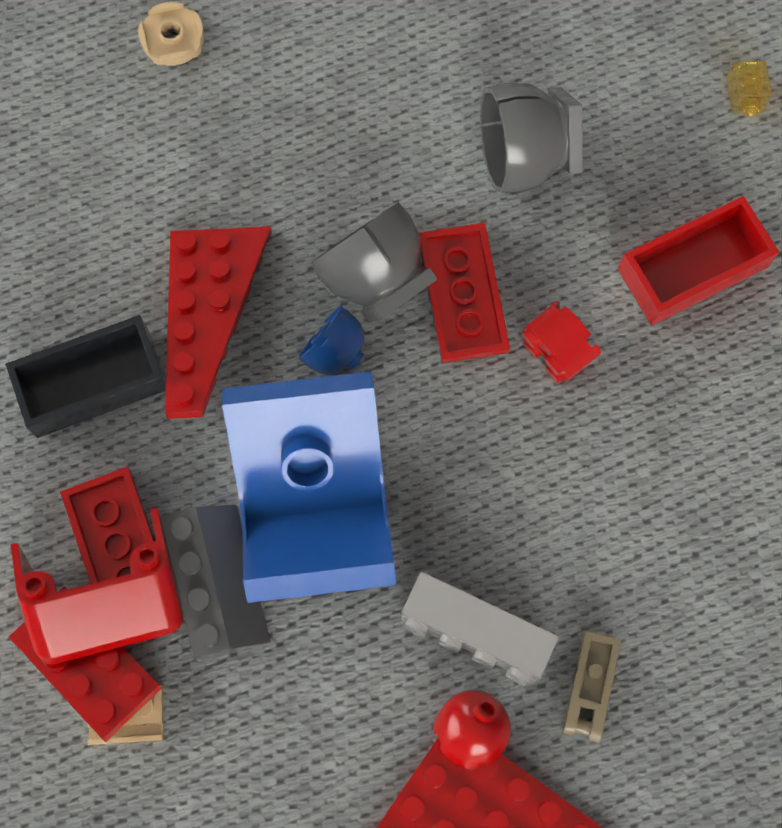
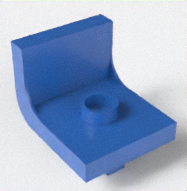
[222,371,396,603]

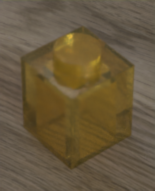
[726,60,772,116]

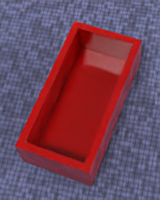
[617,195,779,326]

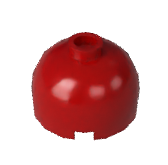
[433,690,511,769]

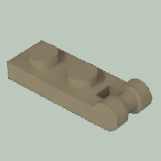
[562,631,621,743]

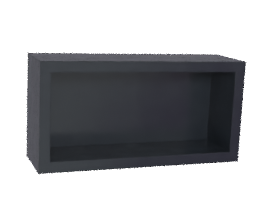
[5,315,166,438]

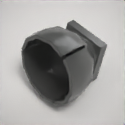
[480,83,583,193]
[311,202,437,322]

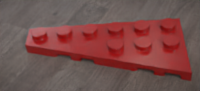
[165,226,272,419]

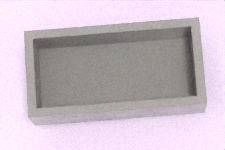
[401,571,559,686]

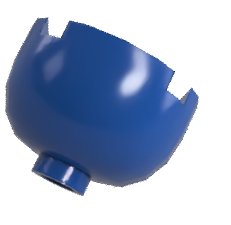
[299,305,364,375]

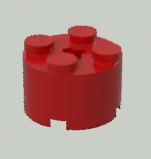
[522,301,601,384]

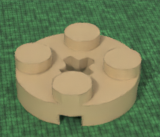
[138,2,205,66]

